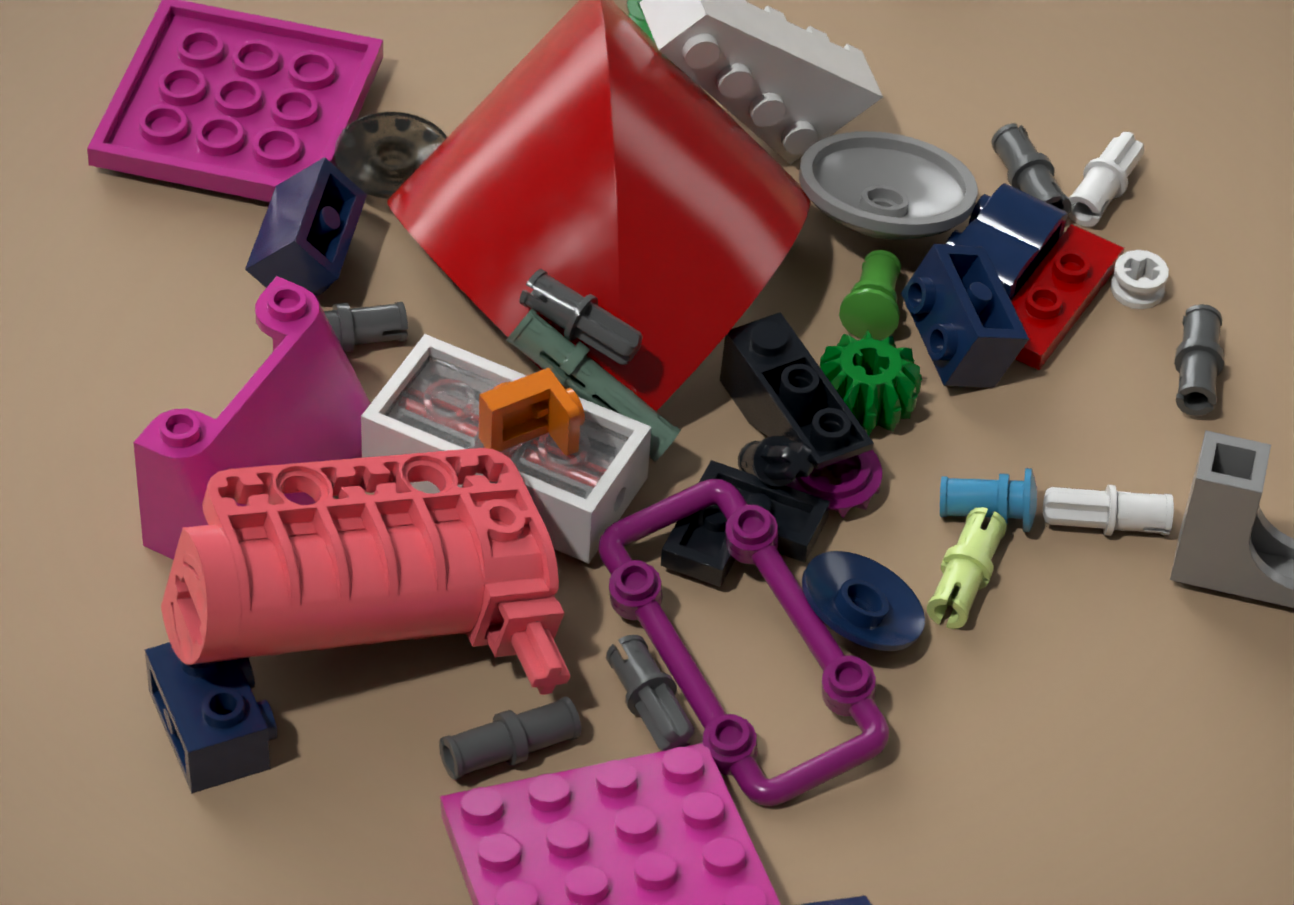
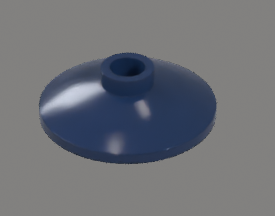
[802,551,925,651]

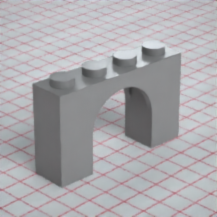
[1170,430,1294,608]

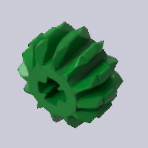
[819,329,922,436]

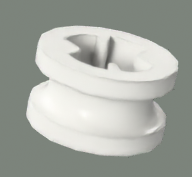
[1111,250,1169,309]

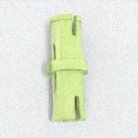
[927,507,1007,629]

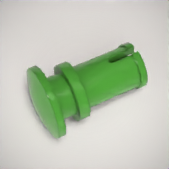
[839,250,901,340]

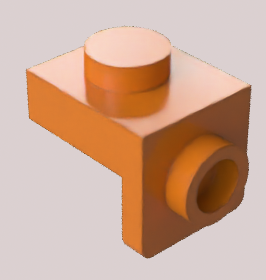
[479,367,585,456]

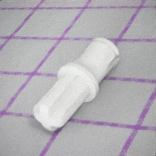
[1068,132,1144,227]
[1043,485,1174,536]

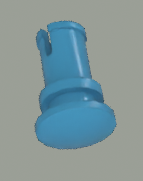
[940,468,1037,532]

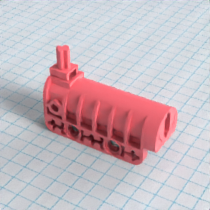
[161,448,570,695]

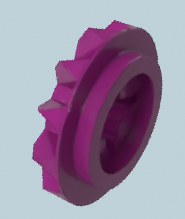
[785,450,882,518]

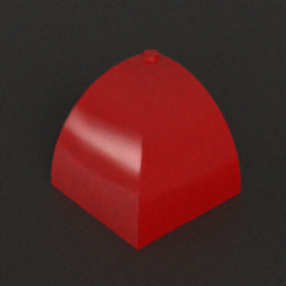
[387,0,811,411]

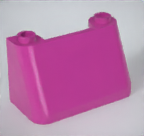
[133,276,371,560]

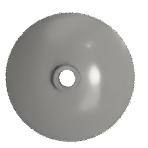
[799,131,978,240]

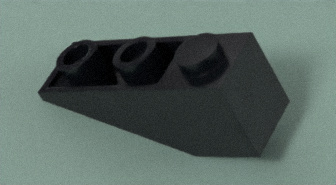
[720,312,874,470]

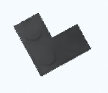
[660,460,830,587]

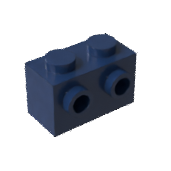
[245,157,367,296]
[901,244,1029,388]
[145,642,278,793]

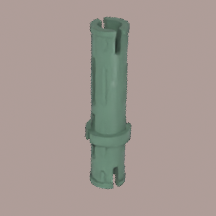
[506,308,681,462]

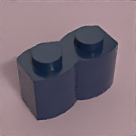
[945,183,1068,301]

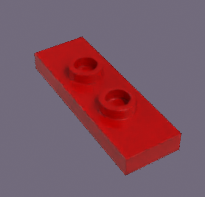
[1011,224,1124,370]

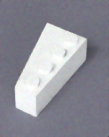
[639,0,883,164]

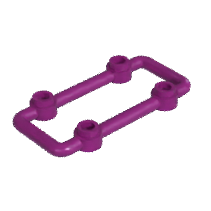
[598,479,889,806]

